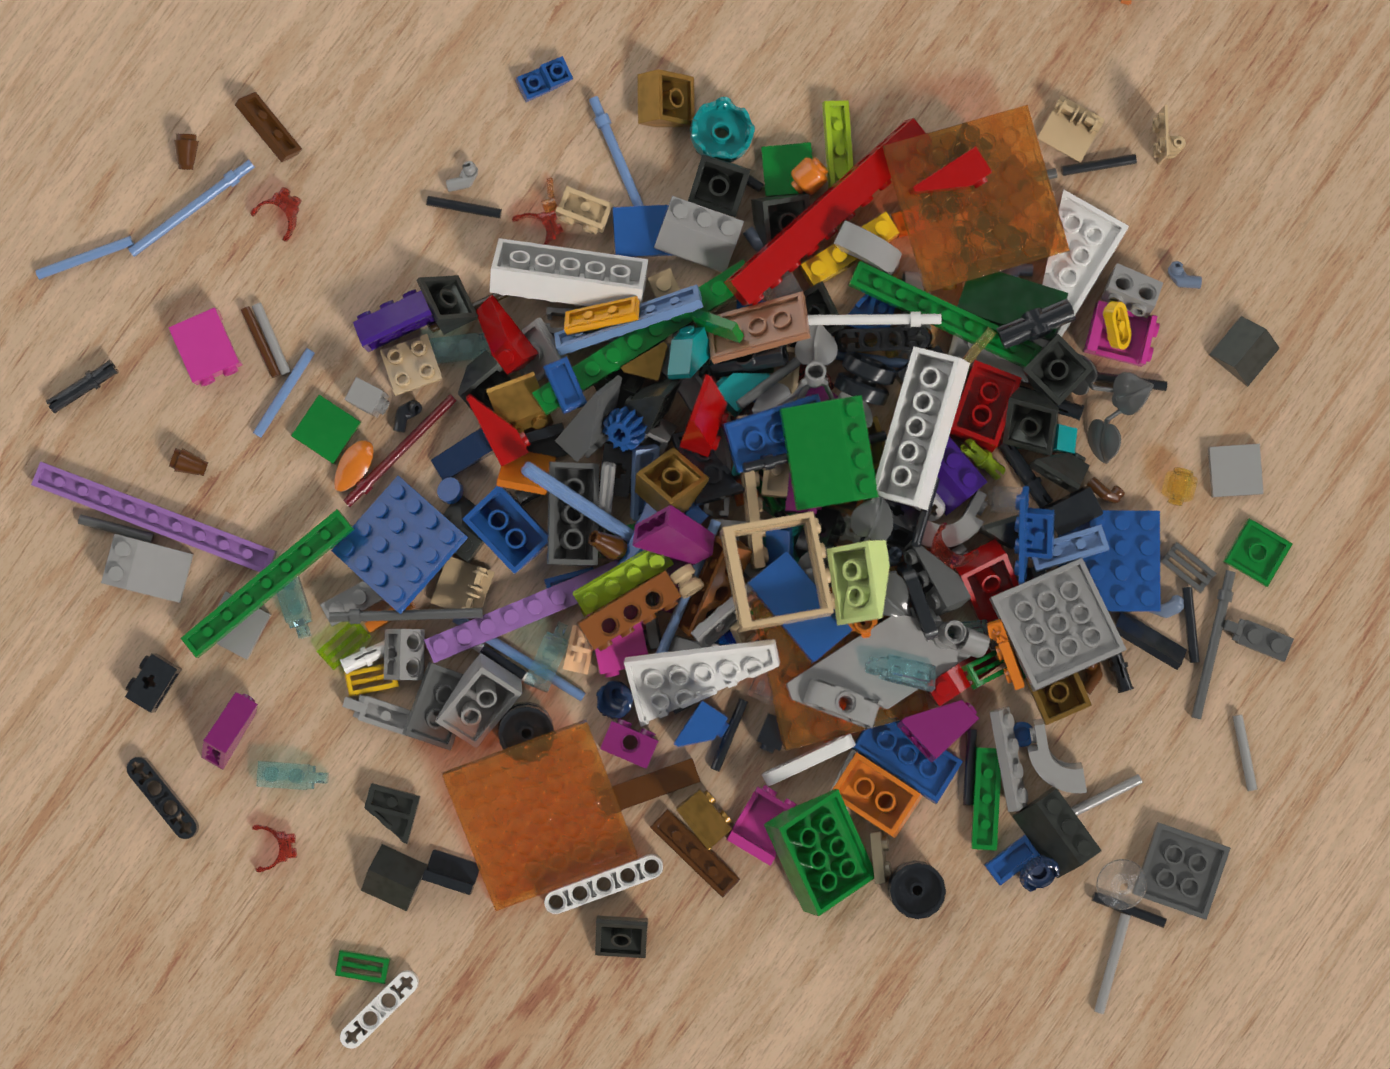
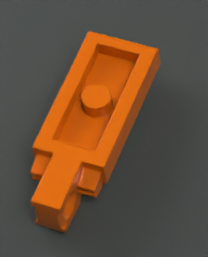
[987,619,1025,690]

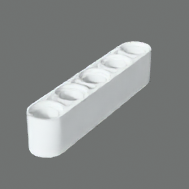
[544,854,663,914]

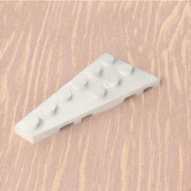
[1030,189,1129,349]
[624,639,780,727]

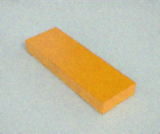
[564,296,640,335]

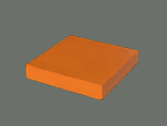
[496,452,556,495]

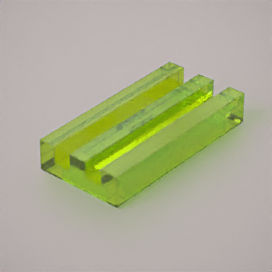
[316,622,372,670]

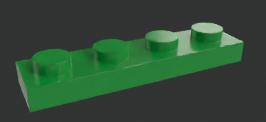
[971,747,1001,851]

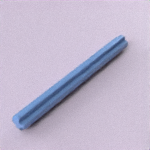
[521,462,634,543]

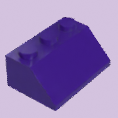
[353,289,435,353]
[936,437,987,516]

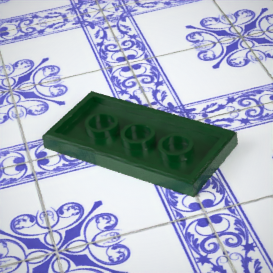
[957,263,1069,341]

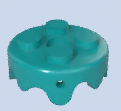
[690,97,755,162]

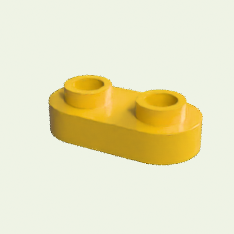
[1103,301,1131,349]

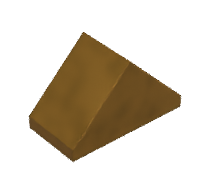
[621,341,668,382]

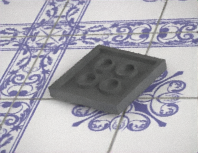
[1133,822,1231,920]

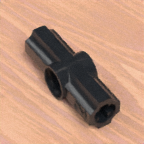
[996,299,1076,350]
[710,345,789,378]

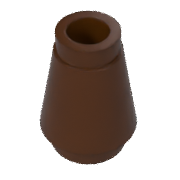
[174,134,199,170]
[169,448,209,476]
[588,530,627,561]

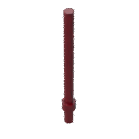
[343,394,457,507]

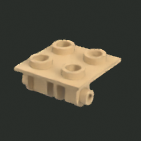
[1037,95,1105,163]
[1152,105,1186,165]
[380,334,443,396]
[431,557,495,609]

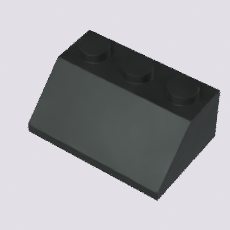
[1012,787,1102,878]

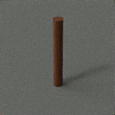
[241,306,281,378]

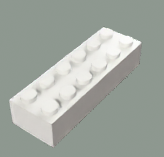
[490,238,648,306]
[875,347,970,510]

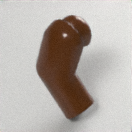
[1087,477,1125,503]
[1083,662,1103,695]

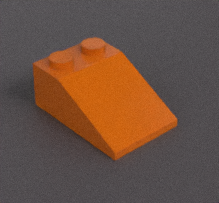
[832,752,923,838]

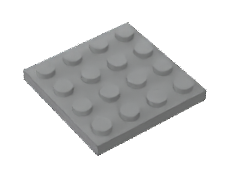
[989,558,1127,692]

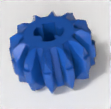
[602,406,647,451]

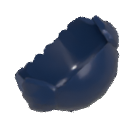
[596,680,633,719]
[1019,855,1060,892]

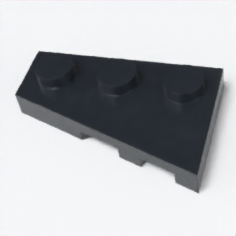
[671,431,745,507]

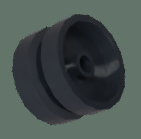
[834,352,898,406]
[498,701,555,762]
[887,860,946,919]

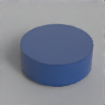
[437,477,464,504]
[1013,722,1033,747]

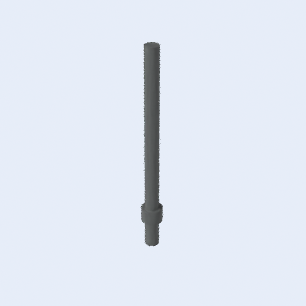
[1191,570,1236,719]
[329,608,483,624]

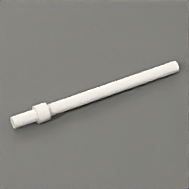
[808,312,941,327]

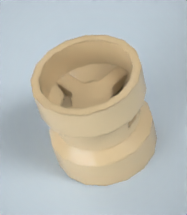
[670,564,705,599]

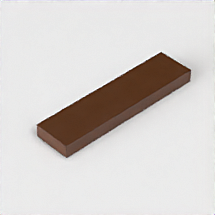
[597,758,701,816]
[650,809,740,898]

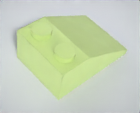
[827,540,890,625]

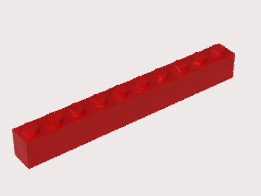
[724,118,932,306]

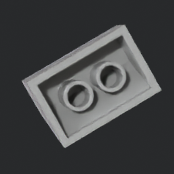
[654,196,744,272]

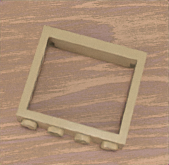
[720,512,836,632]

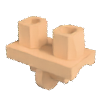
[563,625,593,675]

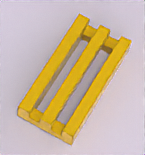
[344,664,400,697]

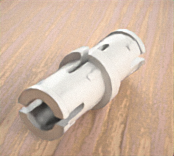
[340,639,385,674]

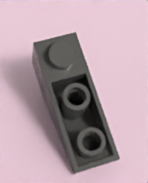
[901,540,971,617]

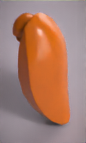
[334,441,374,492]

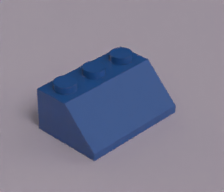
[463,486,548,574]
[674,700,729,747]

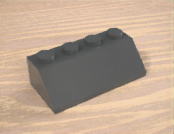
[547,462,599,566]

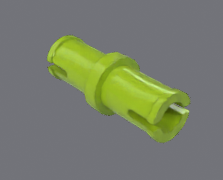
[960,438,1005,480]

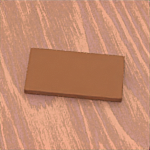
[708,292,811,364]

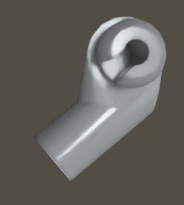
[446,161,478,192]

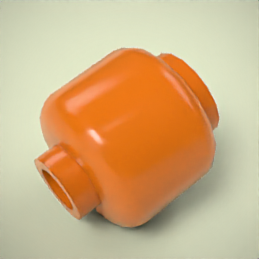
[791,157,829,195]

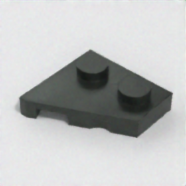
[364,783,421,844]

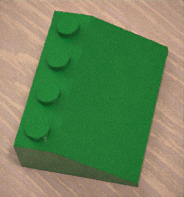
[780,395,878,511]
[764,789,875,916]

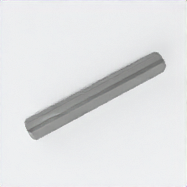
[598,462,616,558]

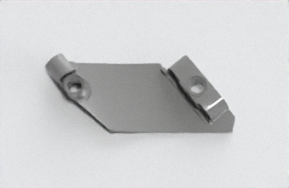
[786,615,990,729]

